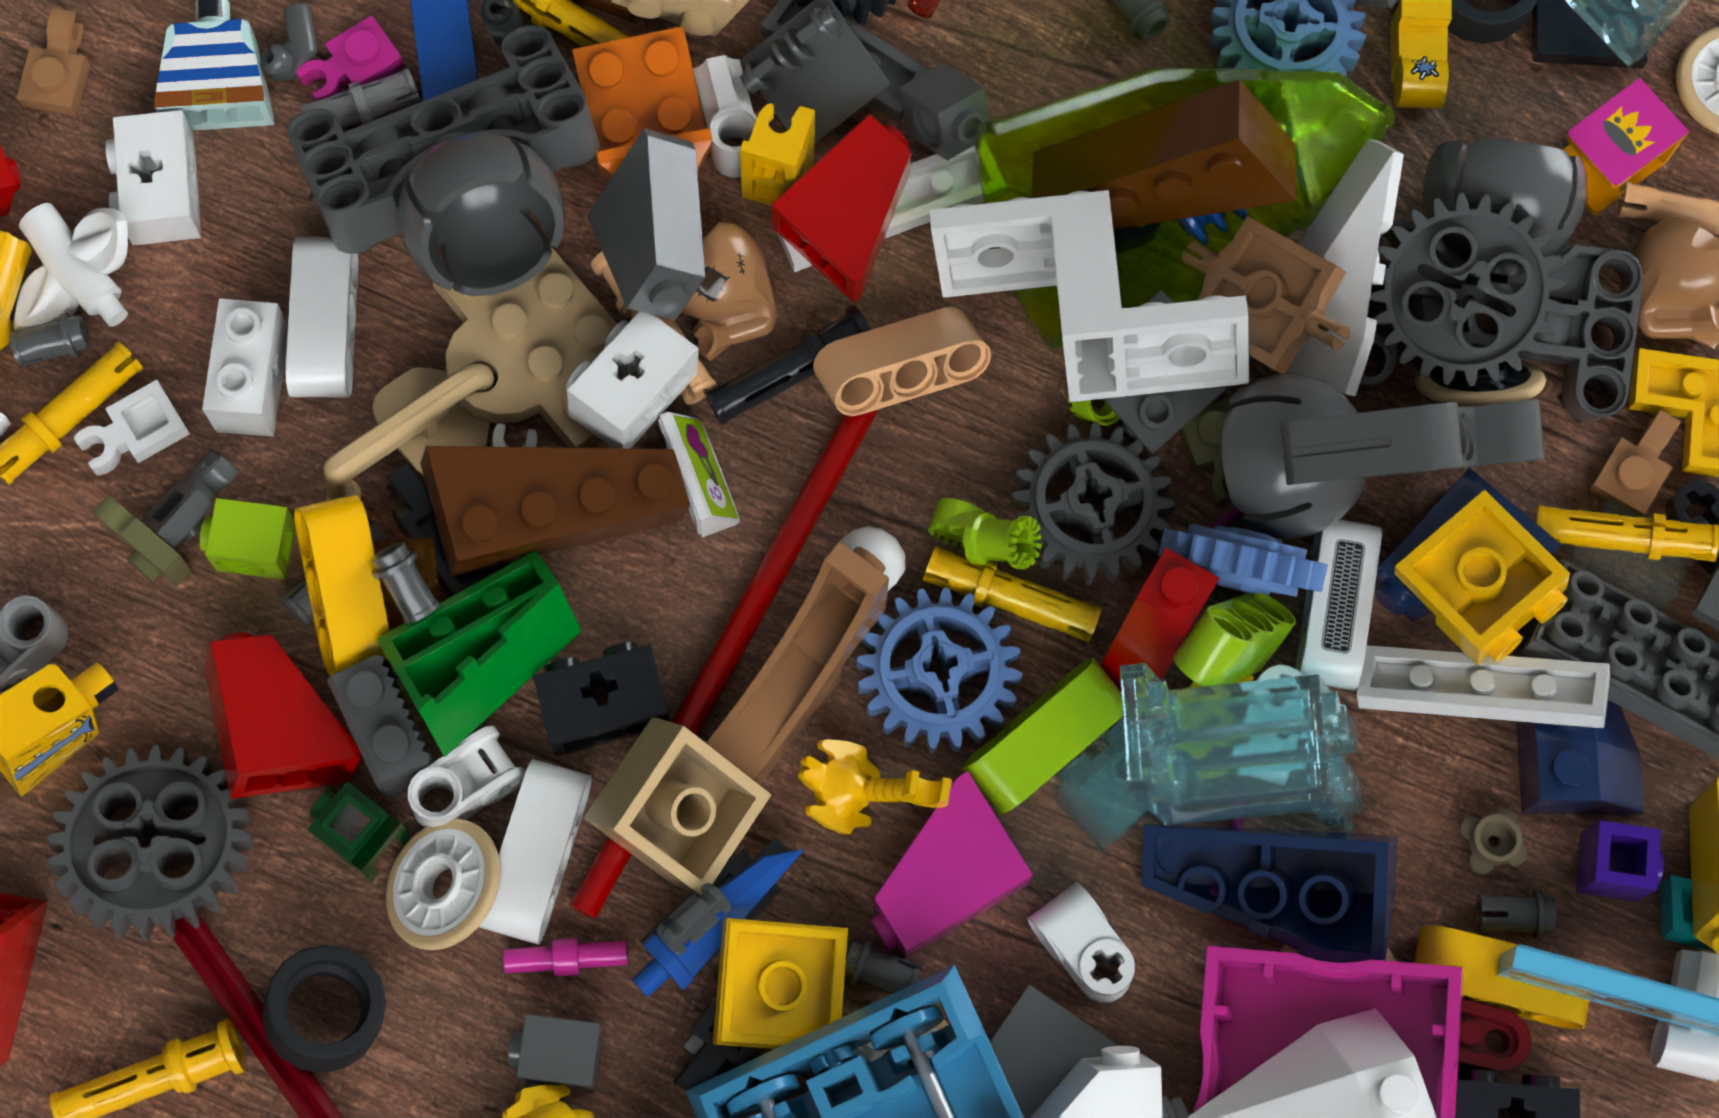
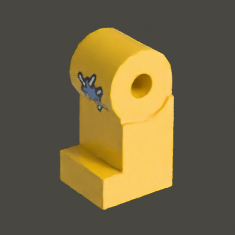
[1390,0,1452,109]

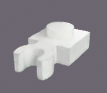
[74,380,190,475]

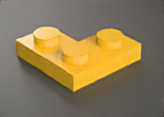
[1629,348,1719,478]

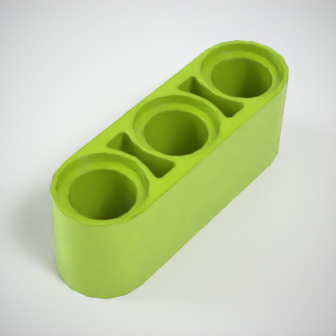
[1173,593,1296,689]
[961,657,1131,815]

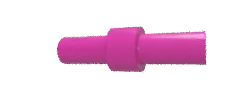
[503,938,629,976]

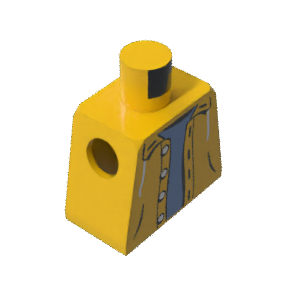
[0,662,119,797]

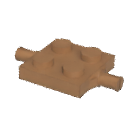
[1182,216,1350,374]

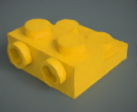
[1394,489,1570,666]

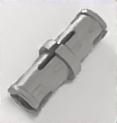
[301,68,421,128]

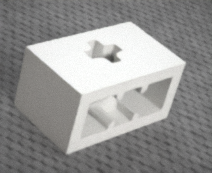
[106,110,202,246]
[202,298,288,437]
[566,311,699,449]

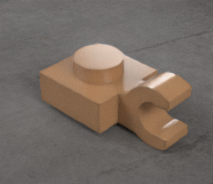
[16,8,90,116]
[1588,410,1681,517]

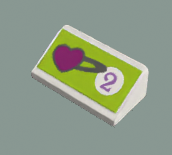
[658,412,740,537]

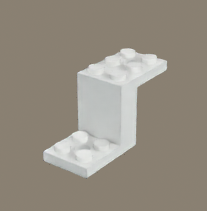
[930,190,1249,402]

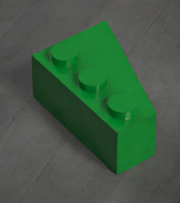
[377,550,582,757]

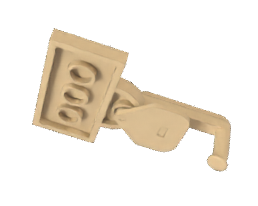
[323,247,639,501]

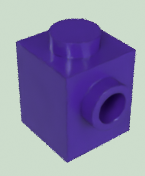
[1575,820,1664,902]

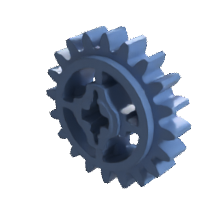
[1209,0,1366,106]
[1158,523,1328,597]
[856,587,1022,754]

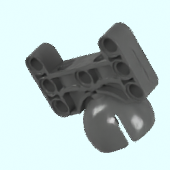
[287,25,600,297]
[1357,139,1643,422]
[1222,373,1546,539]

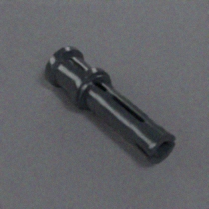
[704,304,871,425]

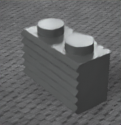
[327,655,435,799]

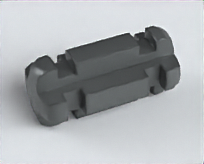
[657,883,731,955]

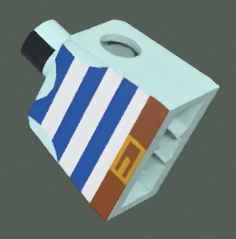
[154,0,274,131]

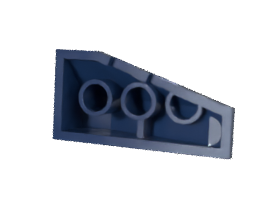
[1513,617,1644,815]
[1141,824,1398,963]

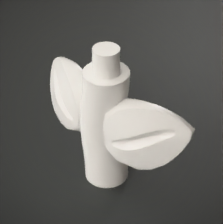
[13,203,128,331]

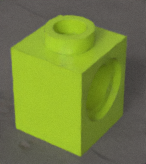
[200,498,296,580]

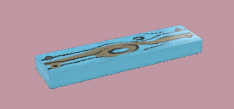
[1497,944,1719,1036]

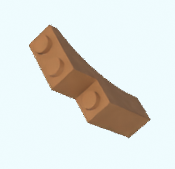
[706,541,889,785]

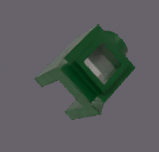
[307,782,410,883]

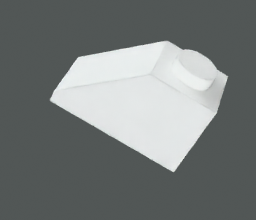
[1030,1046,1163,1118]

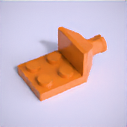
[572,26,712,181]

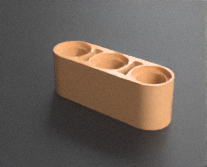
[813,307,991,416]

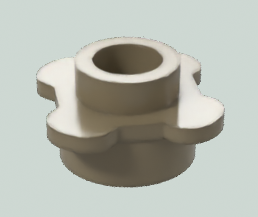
[1459,809,1528,875]

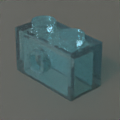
[1055,710,1200,853]

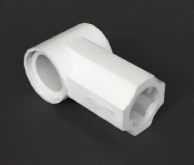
[693,55,757,178]
[1650,949,1719,1082]

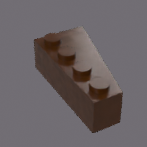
[1031,79,1296,229]
[420,446,690,577]

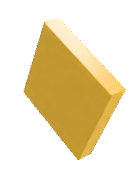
[713,918,848,1049]

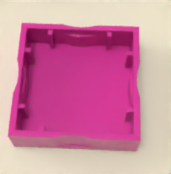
[1193,946,1463,1118]

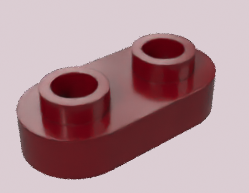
[1458,999,1531,1074]

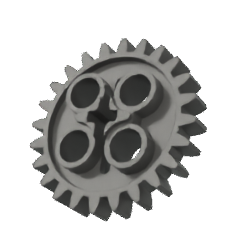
[1370,193,1566,386]
[46,745,254,941]

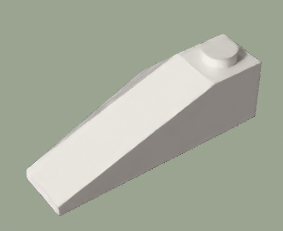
[1287,138,1404,396]
[1187,1008,1437,1118]

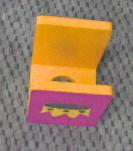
[1563,78,1690,215]

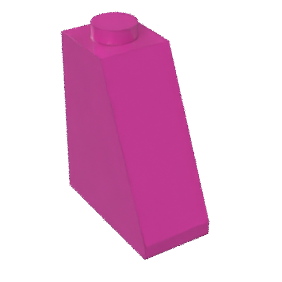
[869,771,1033,959]

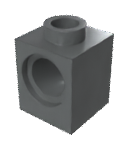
[899,63,992,161]
[508,1014,604,1092]

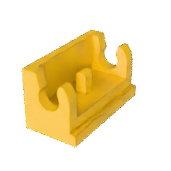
[740,103,815,206]

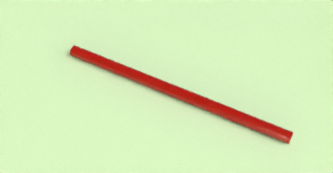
[569,409,880,920]

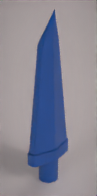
[631,849,805,998]

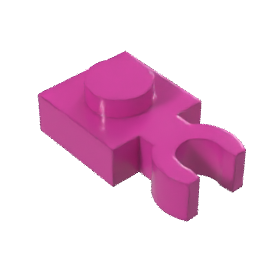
[296,15,405,101]

